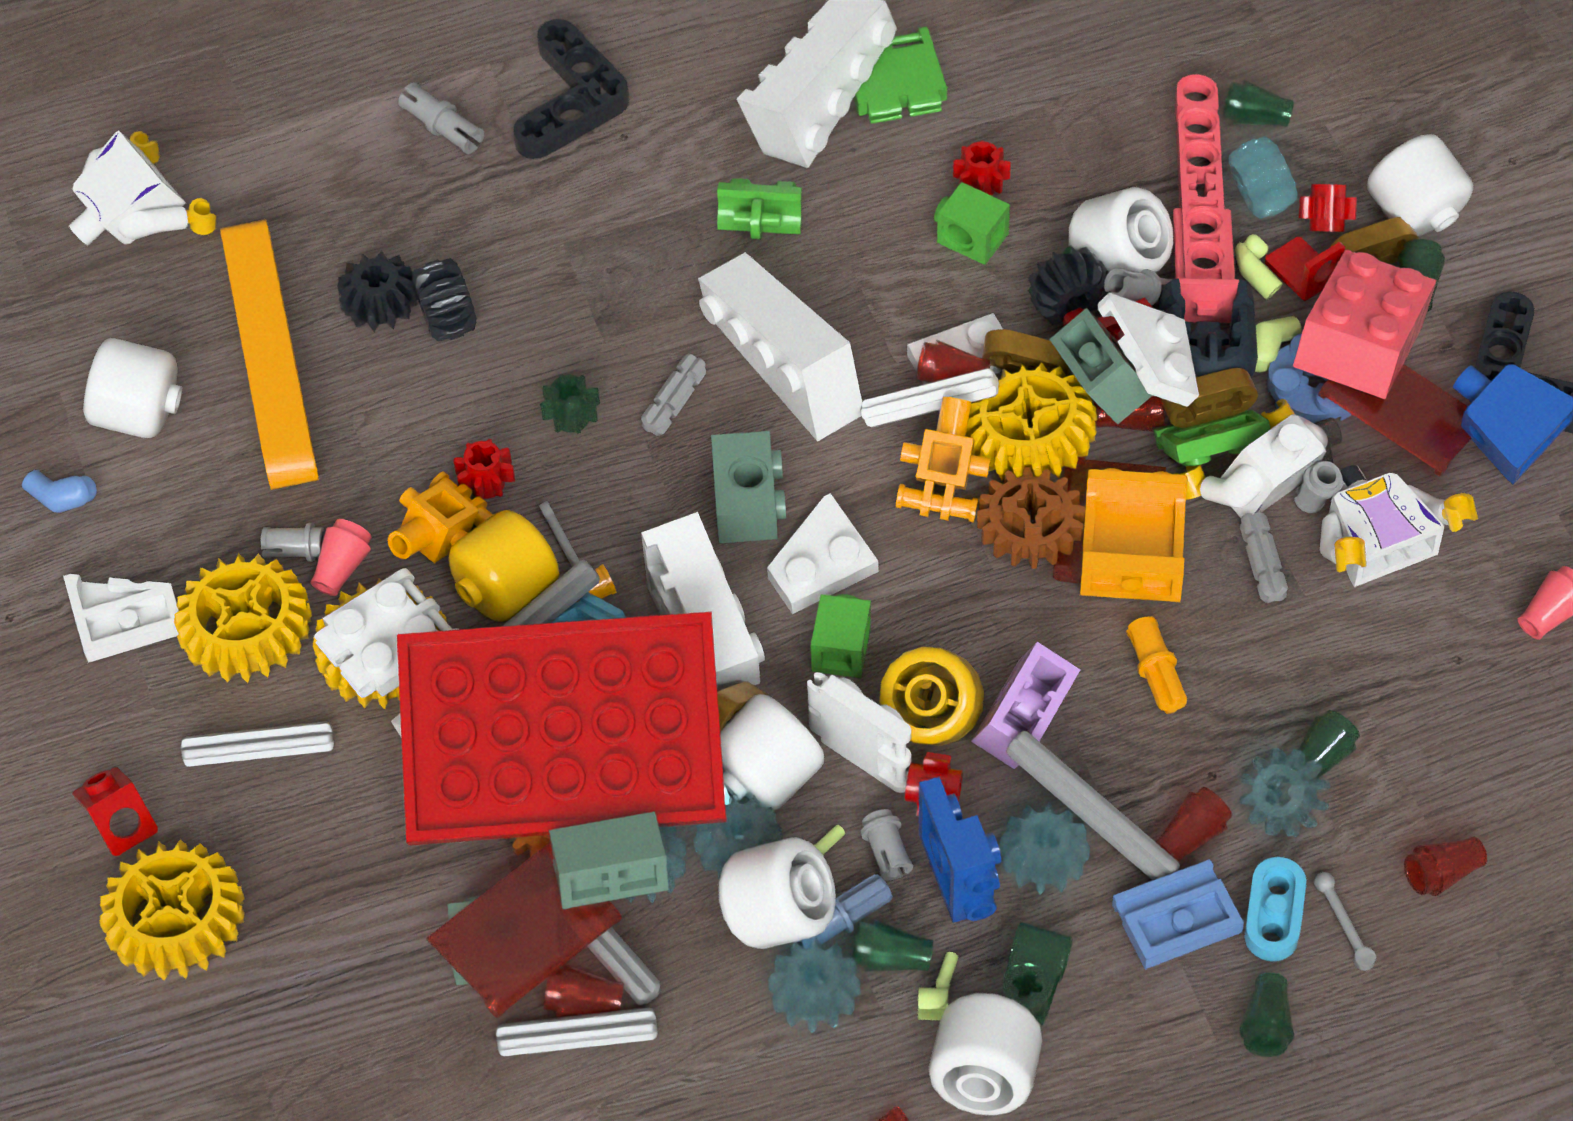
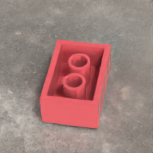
[1293,250,1437,399]

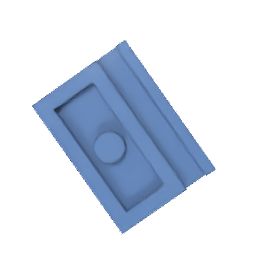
[1112,859,1244,969]

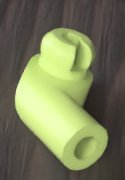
[1234,234,1283,300]
[1255,316,1301,373]

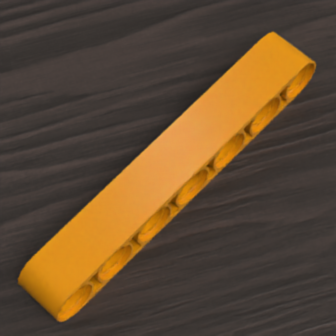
[220,219,319,490]

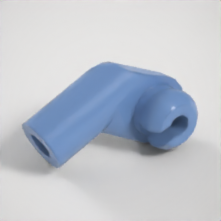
[22,470,97,513]

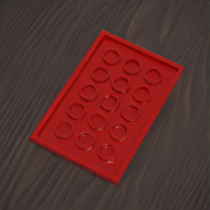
[397,612,726,845]

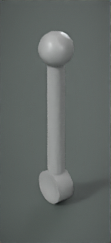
[539,501,580,567]
[1314,872,1376,971]

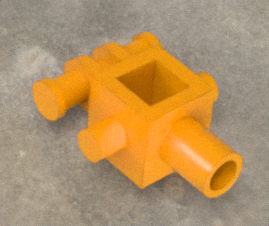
[895,397,991,523]
[388,471,493,563]

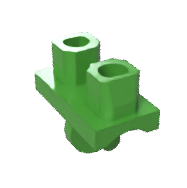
[717,178,802,239]

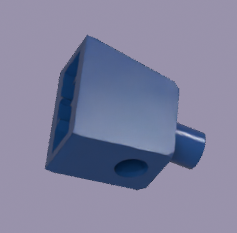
[1453,364,1573,485]

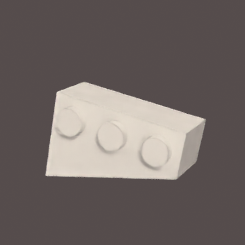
[641,512,765,692]

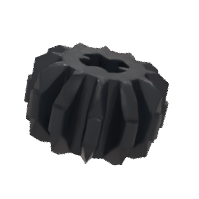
[1028,245,1110,325]
[337,250,418,332]
[412,258,477,342]

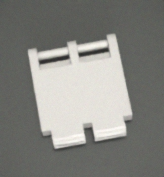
[314,568,460,698]
[807,672,911,793]

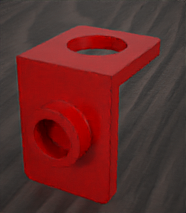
[1265,237,1346,301]
[72,767,158,856]

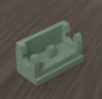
[549,812,668,909]

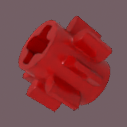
[953,141,1011,195]
[1299,184,1357,232]
[453,439,515,499]
[905,752,963,816]

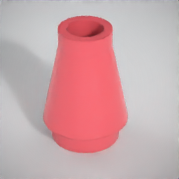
[310,519,372,596]
[1518,566,1573,640]

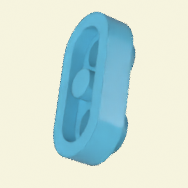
[1245,857,1306,961]

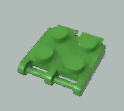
[853,26,947,124]

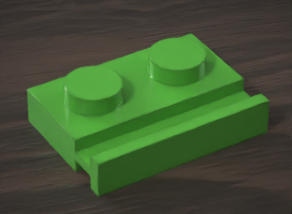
[1154,409,1270,466]

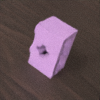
[971,642,1080,769]

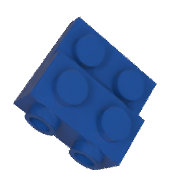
[919,777,1001,923]

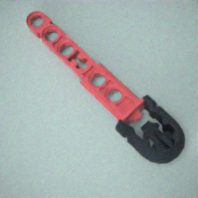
[1159,74,1258,379]

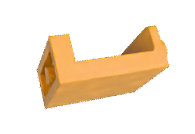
[1080,468,1188,602]

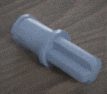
[796,874,893,955]

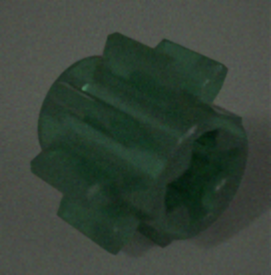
[540,374,600,434]

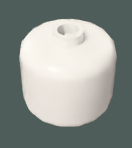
[1367,134,1473,236]
[1069,187,1173,273]
[83,338,182,438]
[720,694,824,810]
[718,837,836,949]
[929,993,1042,1115]

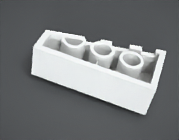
[737,0,897,168]
[698,252,862,442]

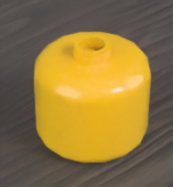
[448,510,560,622]
[879,646,984,746]

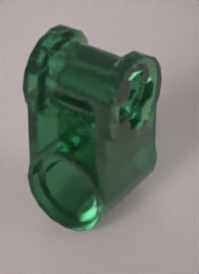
[1002,922,1073,1027]

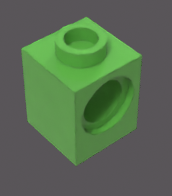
[934,182,1010,265]
[811,594,871,678]

